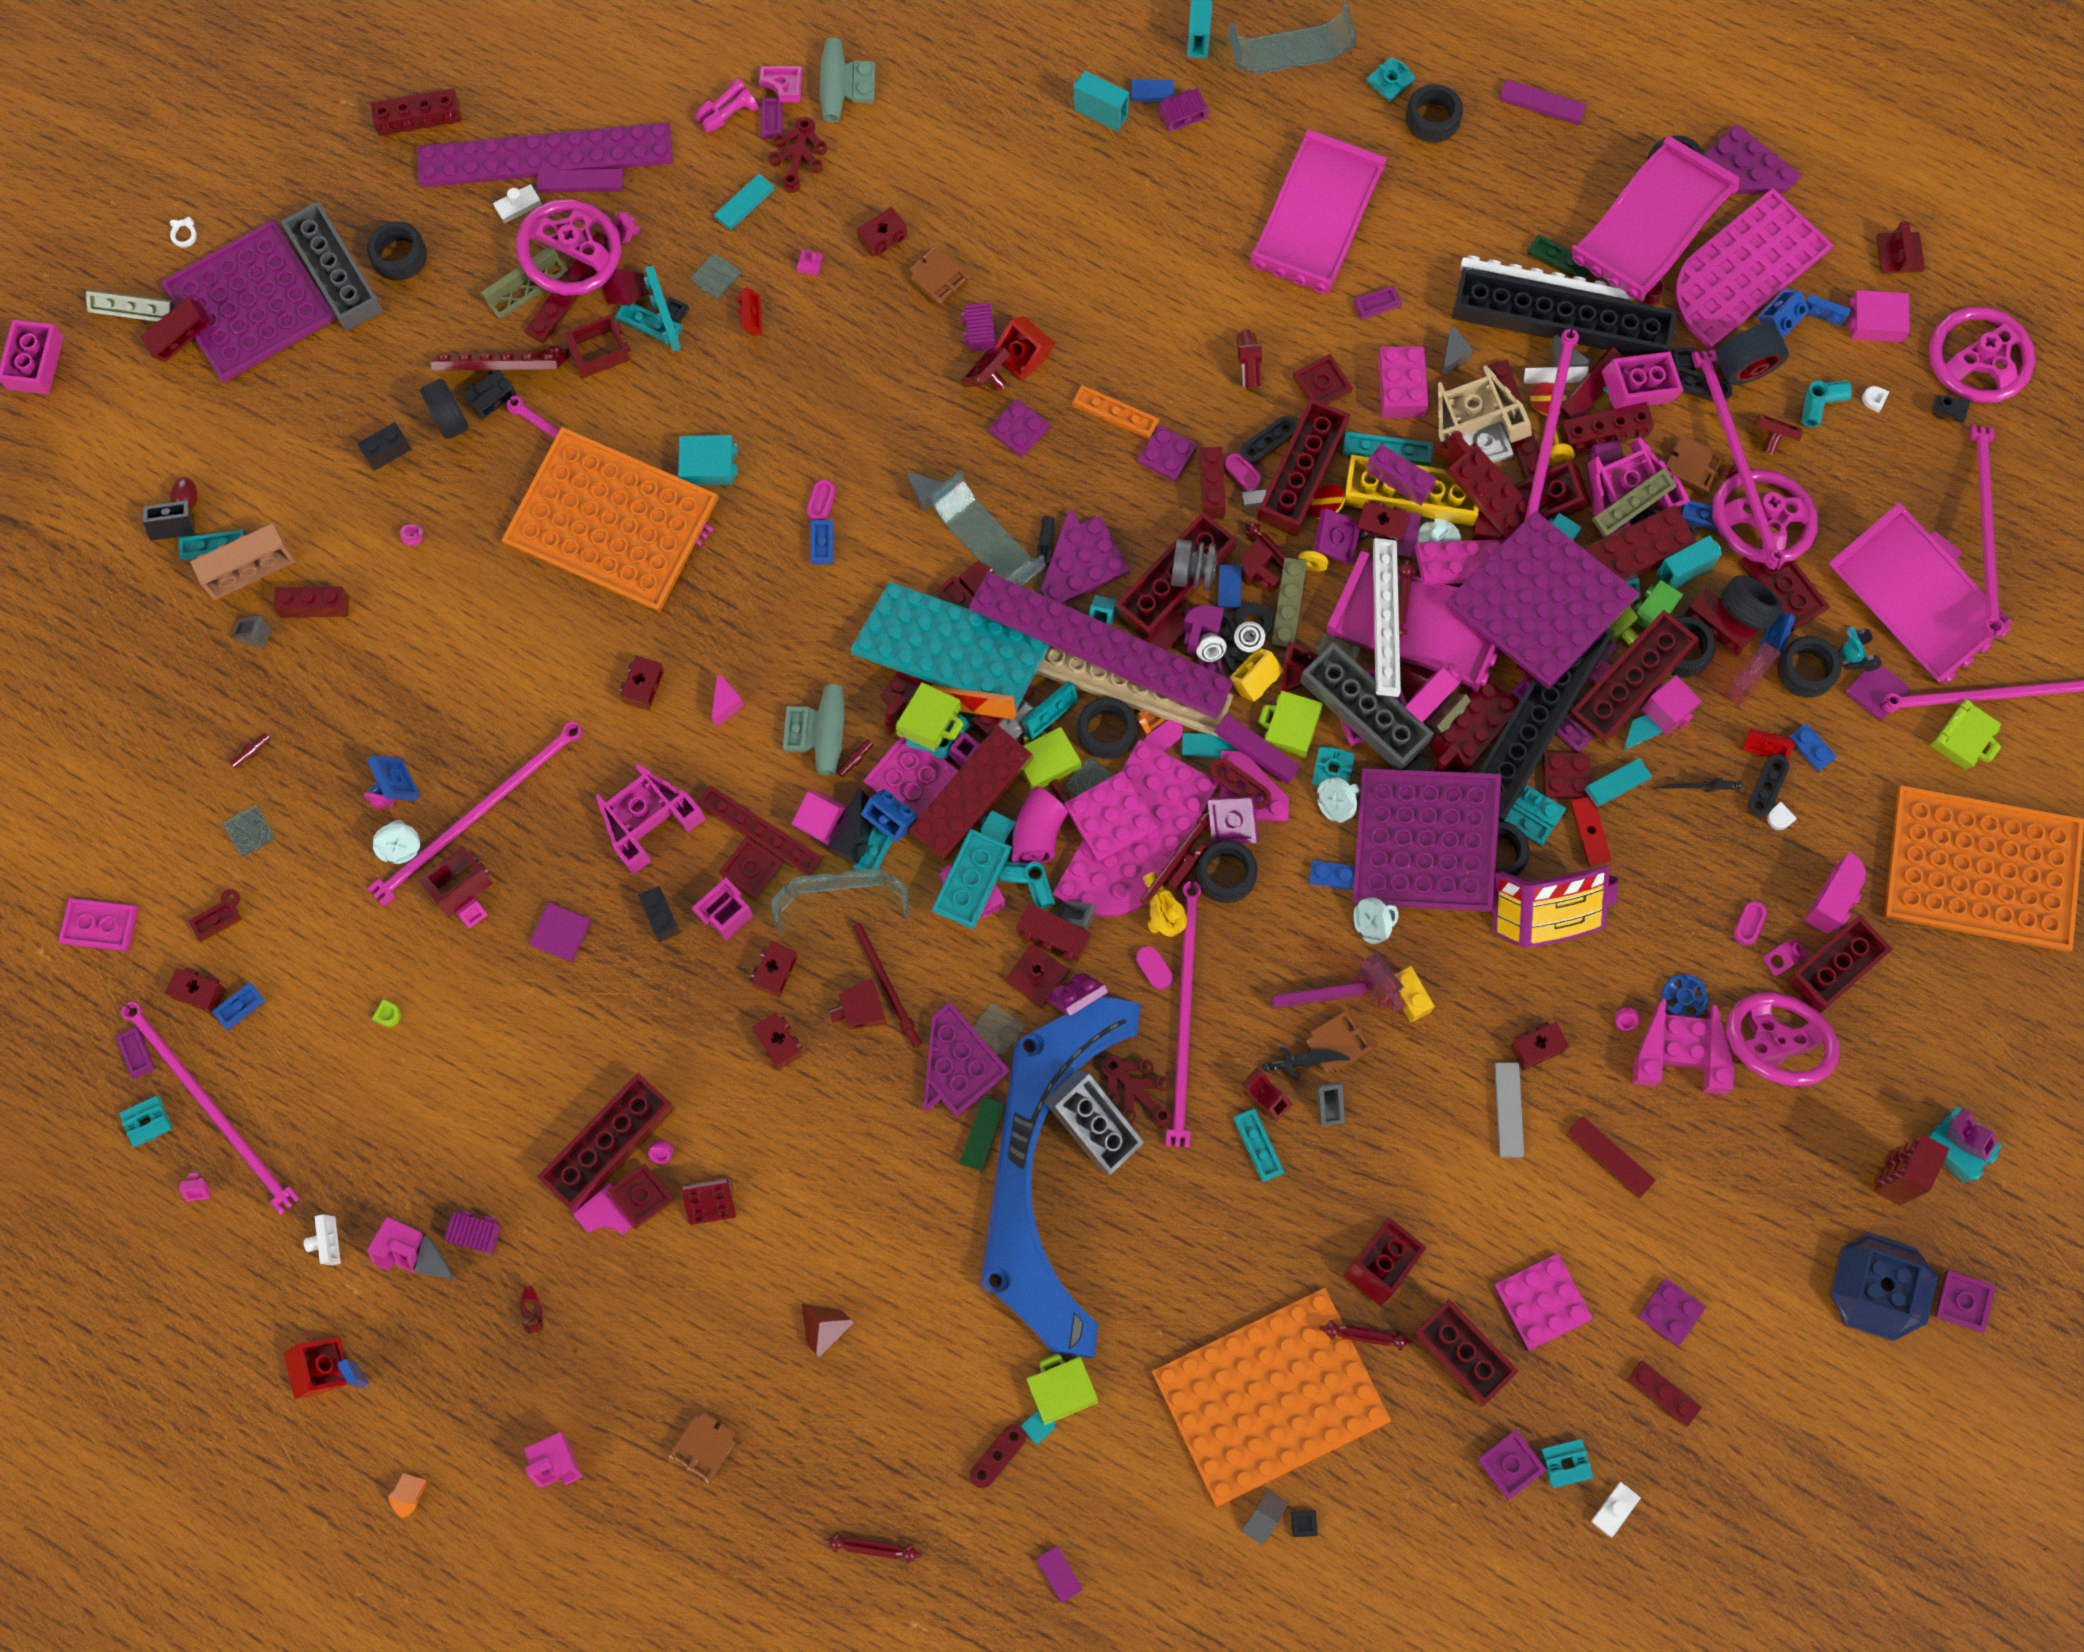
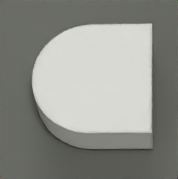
[1862,386,1889,413]
[1767,802,1797,830]

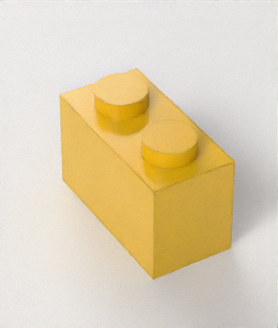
[1229,648,1283,702]
[1388,966,1435,1023]

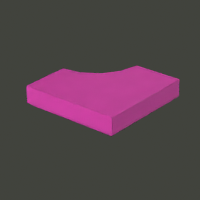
[759,66,803,102]
[573,1183,633,1235]

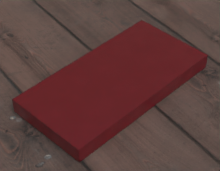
[1739,547,1830,632]

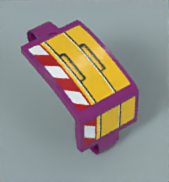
[1492,865,1619,948]

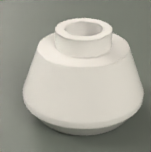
[1234,622,1265,652]
[1196,633,1226,662]

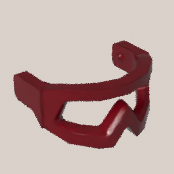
[520,1286,543,1334]

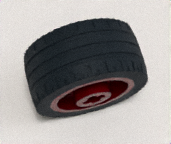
[1716,324,1789,385]

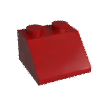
[993,316,1055,381]
[283,1337,349,1400]

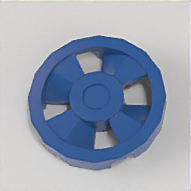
[1660,974,1709,1018]

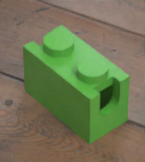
[1633,580,1683,630]

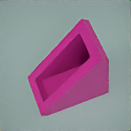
[712,675,744,725]

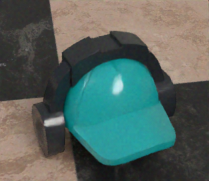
[1837,626,1882,672]

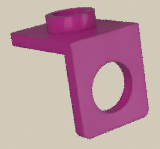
[364,780,395,809]
[1763,939,1809,976]

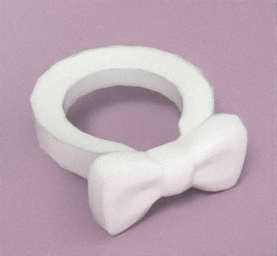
[170,217,197,248]

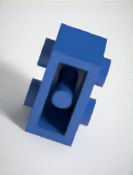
[1757,288,1810,338]
[861,789,919,842]

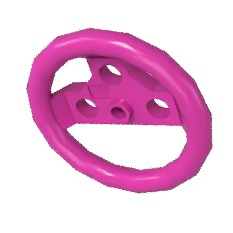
[515,199,622,296]
[1928,307,2036,403]
[1712,468,1818,564]
[1726,992,1839,1086]

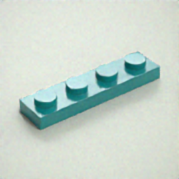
[643,266,681,351]
[1342,431,1433,466]

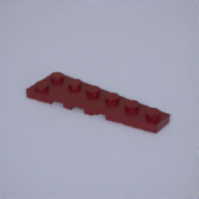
[430,345,570,370]

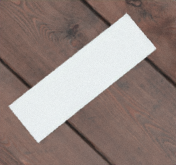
[1523,366,1589,384]

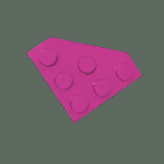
[1220,751,1289,822]

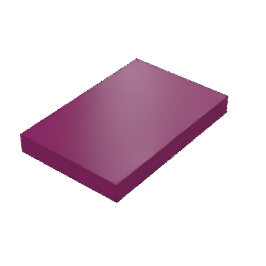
[58,898,138,952]

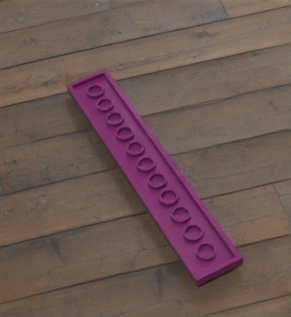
[418,122,673,188]
[969,572,1233,719]

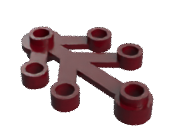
[768,117,827,193]
[1101,1055,1172,1128]

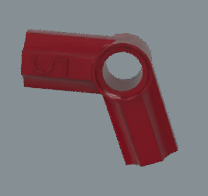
[1237,329,1262,388]

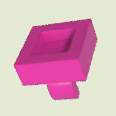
[614,212,641,243]
[797,250,823,276]
[1587,658,1612,684]
[456,898,488,929]
[179,1172,211,1202]

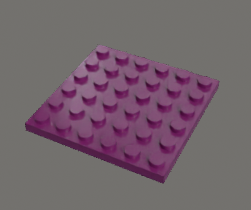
[161,219,337,383]
[1445,511,1640,689]
[1352,769,1502,912]

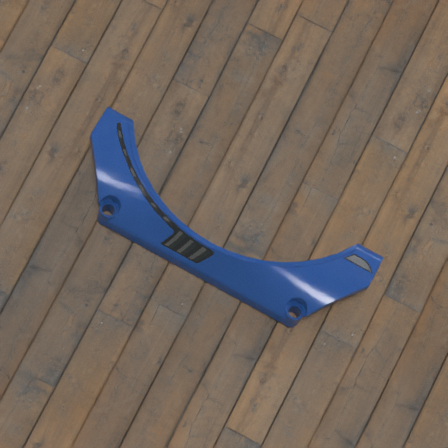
[980,997,1141,1358]

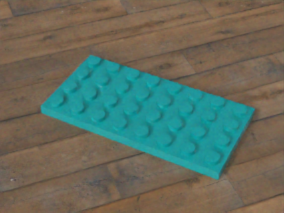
[850,582,1051,710]

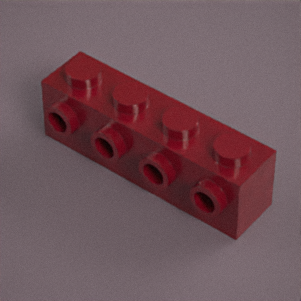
[371,88,462,136]
[1559,402,1654,453]

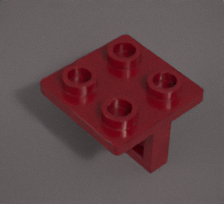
[1876,222,1925,274]
[681,1177,736,1225]

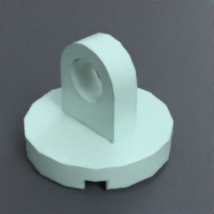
[1417,519,1461,542]
[1317,777,1361,823]
[373,820,420,864]
[1353,897,1398,944]

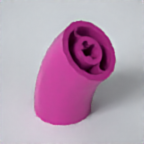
[1012,786,1069,864]

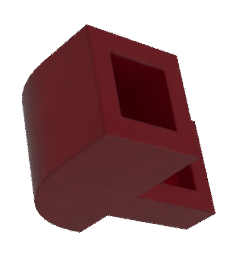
[1241,540,1279,593]
[1241,1067,1292,1122]

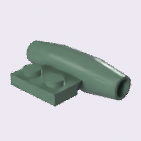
[819,38,875,122]
[783,684,845,776]

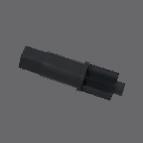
[1036,516,1055,568]

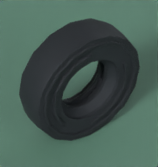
[1233,602,1273,642]

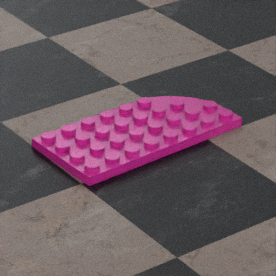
[1675,188,1834,350]
[1052,740,1219,917]

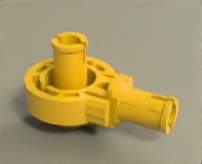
[1143,872,1187,937]

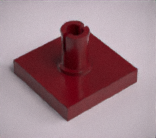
[960,348,1010,391]
[1755,413,1803,454]
[1004,943,1069,1008]

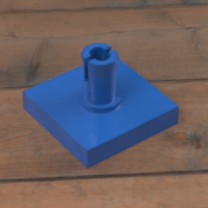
[367,755,420,801]

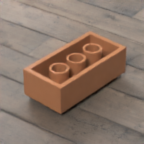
[190,523,296,601]

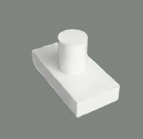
[493,184,542,224]
[304,1214,341,1266]
[1590,1482,1641,1538]

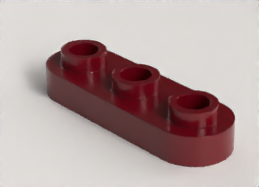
[1210,759,1271,810]
[970,1424,1026,1488]

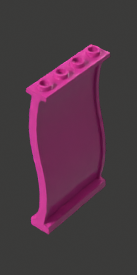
[1250,129,1387,295]
[1572,136,1740,302]
[1828,502,2012,684]
[1327,551,1498,692]

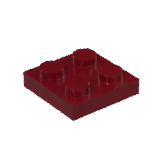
[1293,354,1353,405]
[1543,752,1591,799]
[718,837,784,900]
[606,1163,674,1230]

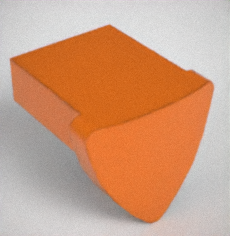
[1135,711,1168,736]
[388,1473,426,1518]

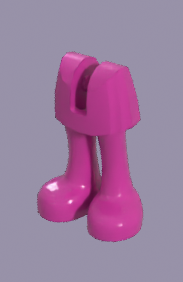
[694,78,759,133]

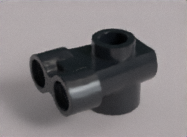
[1931,395,1970,424]

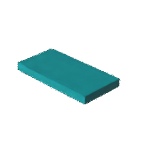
[931,829,1012,930]

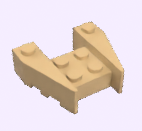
[1438,366,1532,443]

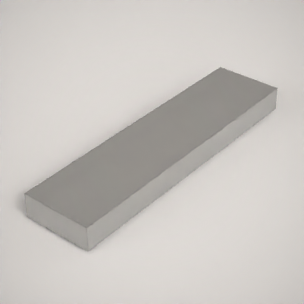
[1494,1063,1524,1158]

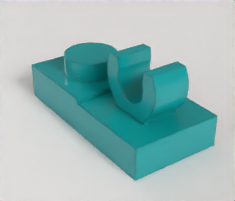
[1515,785,1566,829]

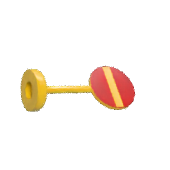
[1529,382,1574,466]
[1298,484,1345,572]

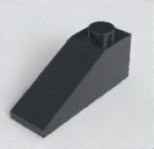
[827,788,870,864]

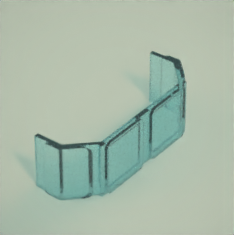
[1228,1,1356,74]
[930,470,1046,586]
[771,868,910,933]

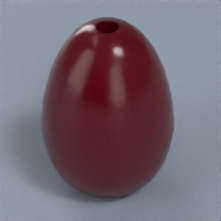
[170,477,198,509]

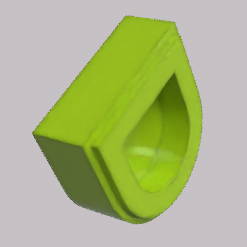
[372,999,401,1027]

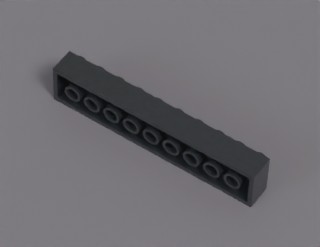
[1451,268,1677,356]
[1479,628,1614,822]

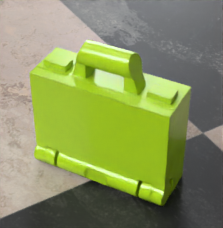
[896,683,964,751]
[1258,691,1323,758]
[1930,699,2001,771]
[1022,727,1081,790]
[1026,1353,1098,1426]

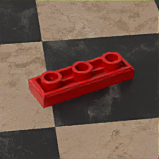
[1570,797,1612,867]

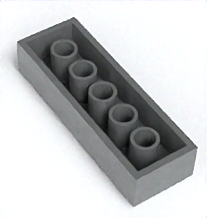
[280,201,384,332]
[1300,642,1434,770]

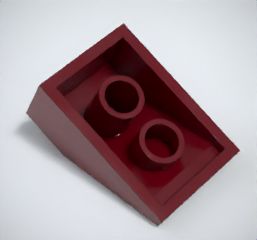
[1514,460,1592,521]
[1343,1217,1427,1307]

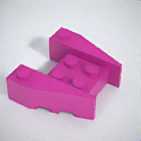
[1587,437,1690,539]
[596,764,706,875]
[1632,999,1734,1095]

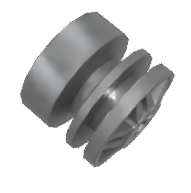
[1171,539,1217,590]

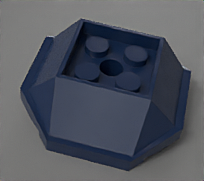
[1829,1233,1938,1341]

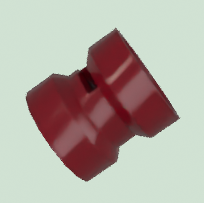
[1639,280,1665,306]

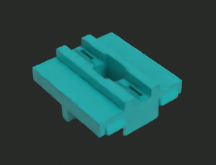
[1366,57,1416,102]
[1312,747,1355,786]
[119,1096,172,1148]
[1540,1439,1593,1488]

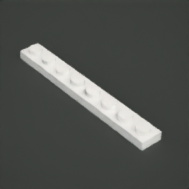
[1460,255,1632,302]
[1373,538,1400,697]

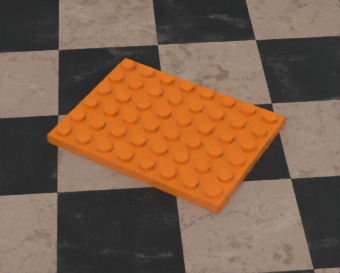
[501,427,719,613]
[1884,785,2084,952]
[1152,1288,1391,1507]

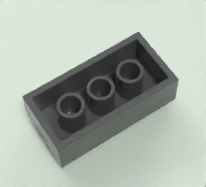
[1044,1069,1144,1175]

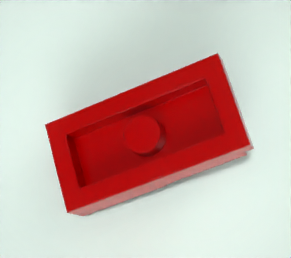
[736,287,762,336]
[1742,728,1795,760]

